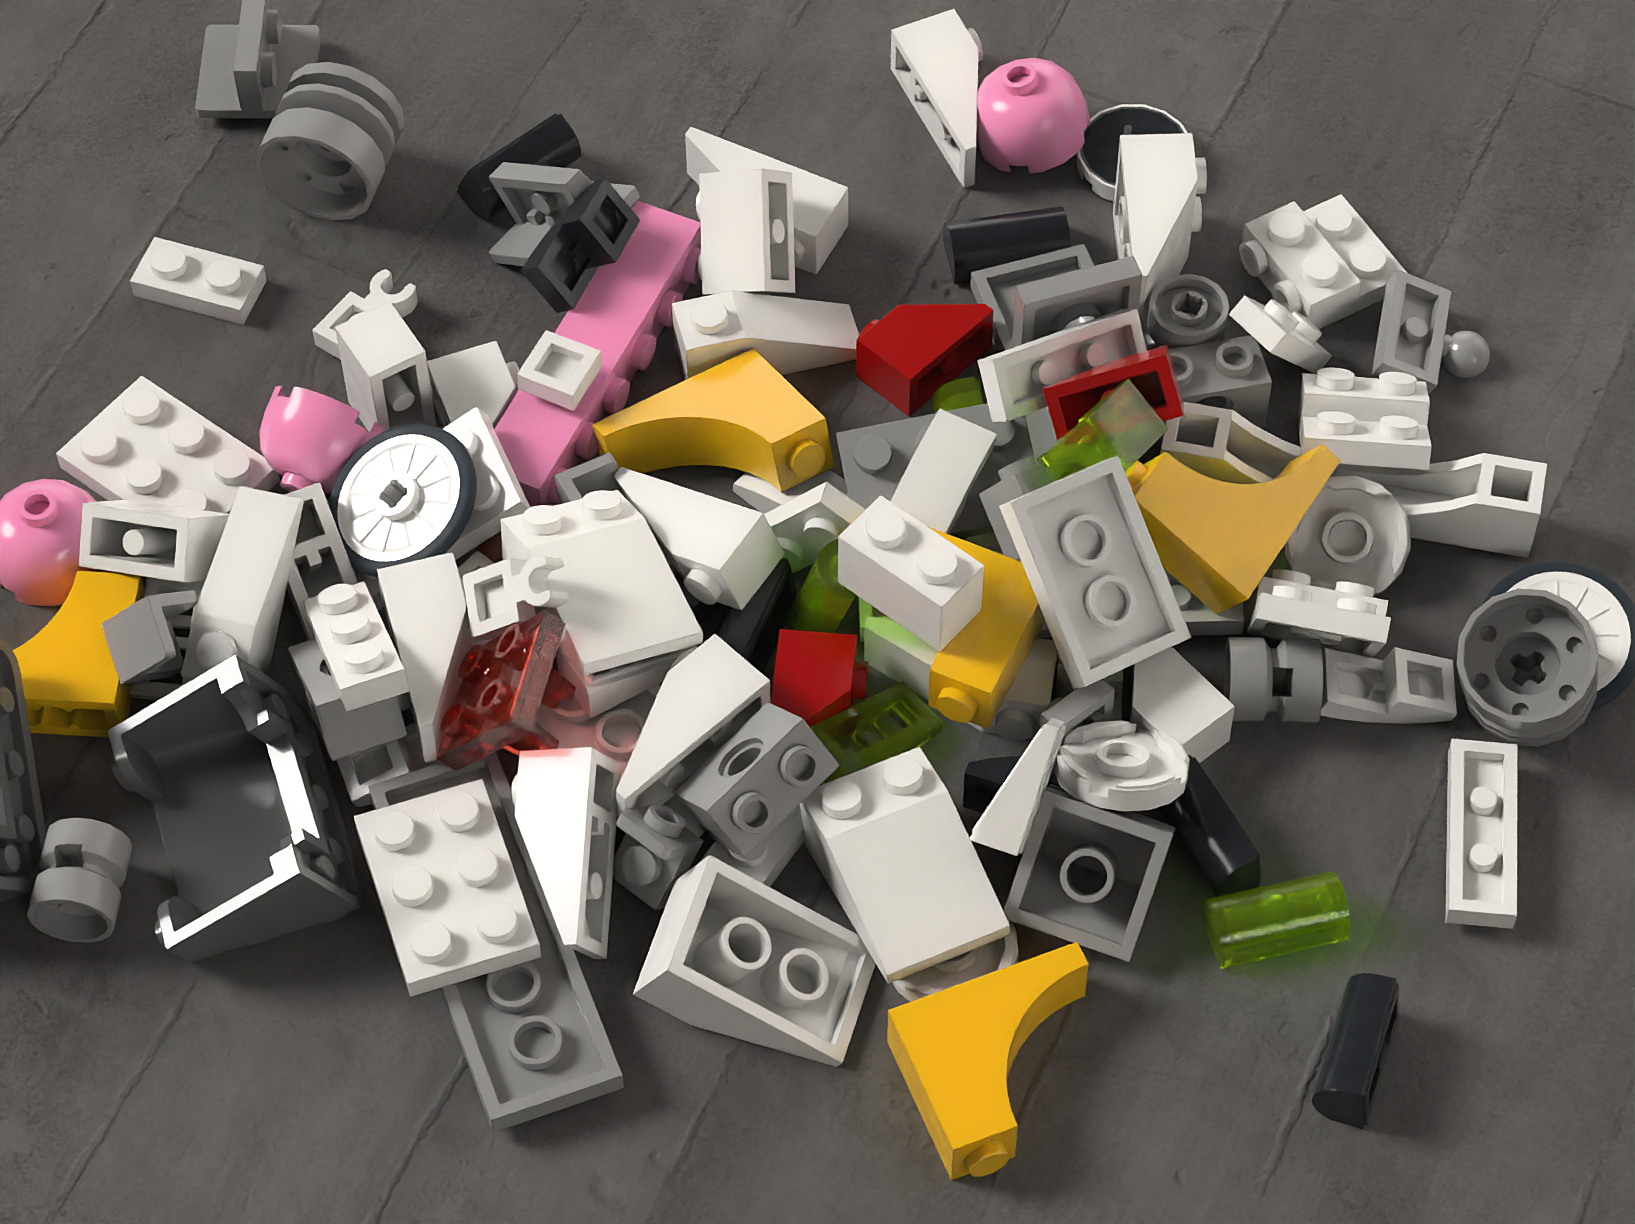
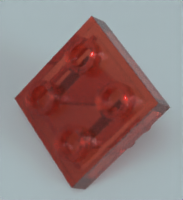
[436,611,576,771]

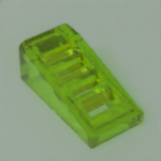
[810,681,944,786]

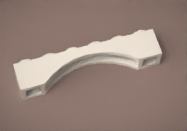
[1160,402,1547,558]

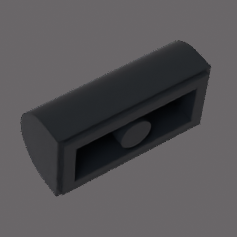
[457,113,581,220]
[943,206,1071,284]
[714,558,798,674]
[1158,755,1261,900]
[1312,973,1400,1129]

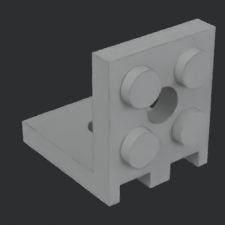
[970,244,1142,353]

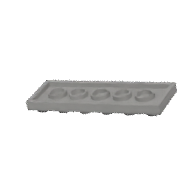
[368,746,624,1133]

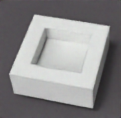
[517,330,602,411]

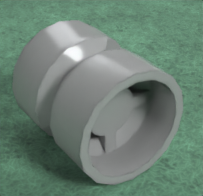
[1145,274,1229,351]
[1223,637,1323,723]
[27,818,133,943]

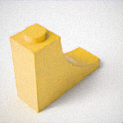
[592,348,835,493]
[1124,444,1341,614]
[927,526,1045,729]
[13,570,145,737]
[887,942,1089,1180]

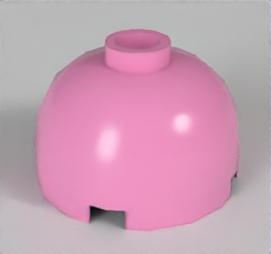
[976,58,1090,173]
[259,386,385,494]
[0,479,104,607]

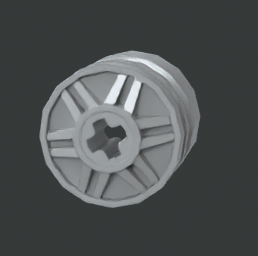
[254,62,405,221]
[1457,588,1598,747]

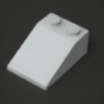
[1113,133,1207,340]
[501,490,703,676]
[800,747,1011,984]
[633,855,876,1067]

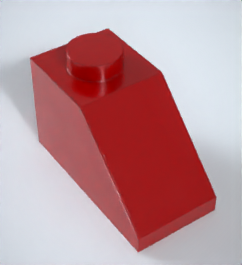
[856,303,994,417]
[1043,345,1184,449]
[770,629,868,743]

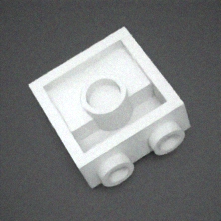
[1239,194,1407,329]
[1298,367,1432,470]
[1246,569,1391,658]

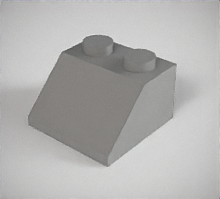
[1004,784,1176,962]

